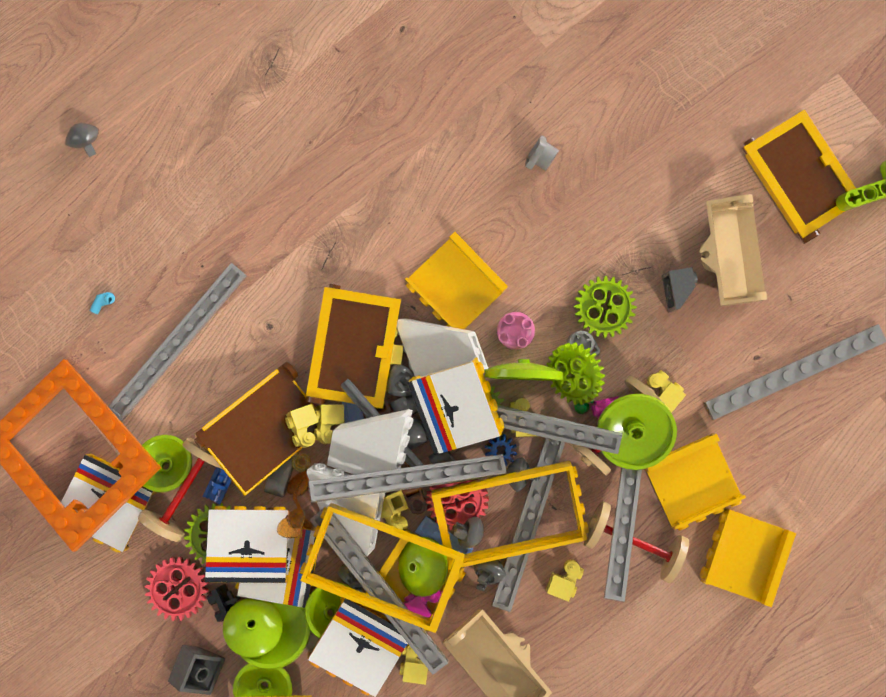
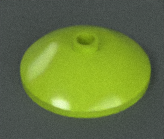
[142,435,192,492]
[398,537,448,597]
[305,582,351,639]
[223,598,283,658]
[233,663,292,697]

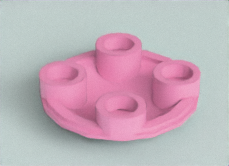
[497,312,535,350]

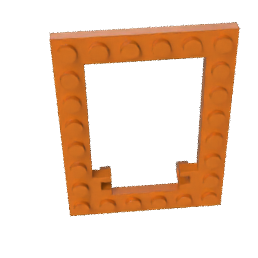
[0,359,161,552]

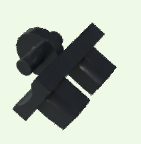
[207,584,241,622]

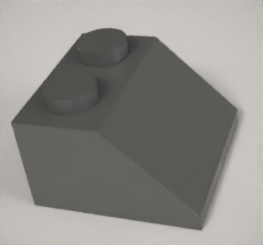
[662,267,697,313]
[168,645,225,695]

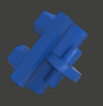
[203,467,232,504]

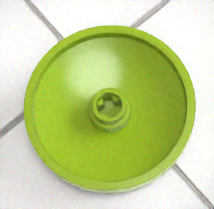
[484,359,563,381]
[597,394,677,470]
[241,602,311,670]

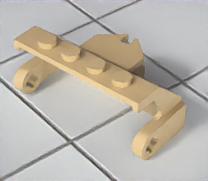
[699,194,767,307]
[442,609,552,697]

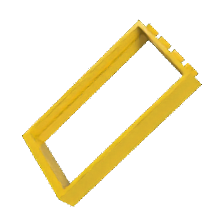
[431,460,589,570]
[300,503,465,633]

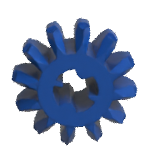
[485,434,517,466]

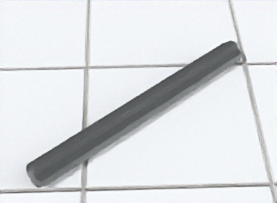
[340,379,423,467]

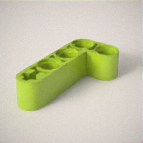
[836,161,886,211]

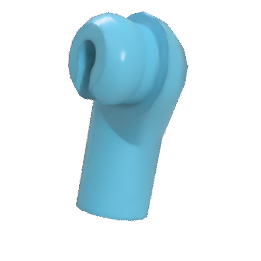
[89,292,115,315]

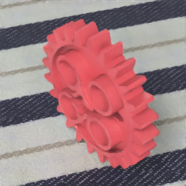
[426,479,489,530]
[145,556,209,621]

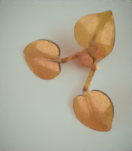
[266,470,312,538]

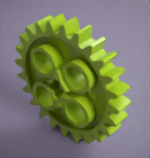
[574,276,637,338]
[546,342,605,405]
[184,503,231,564]

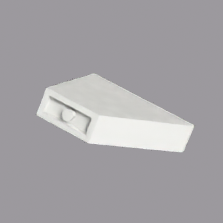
[396,318,488,377]
[327,409,413,475]
[307,463,385,556]

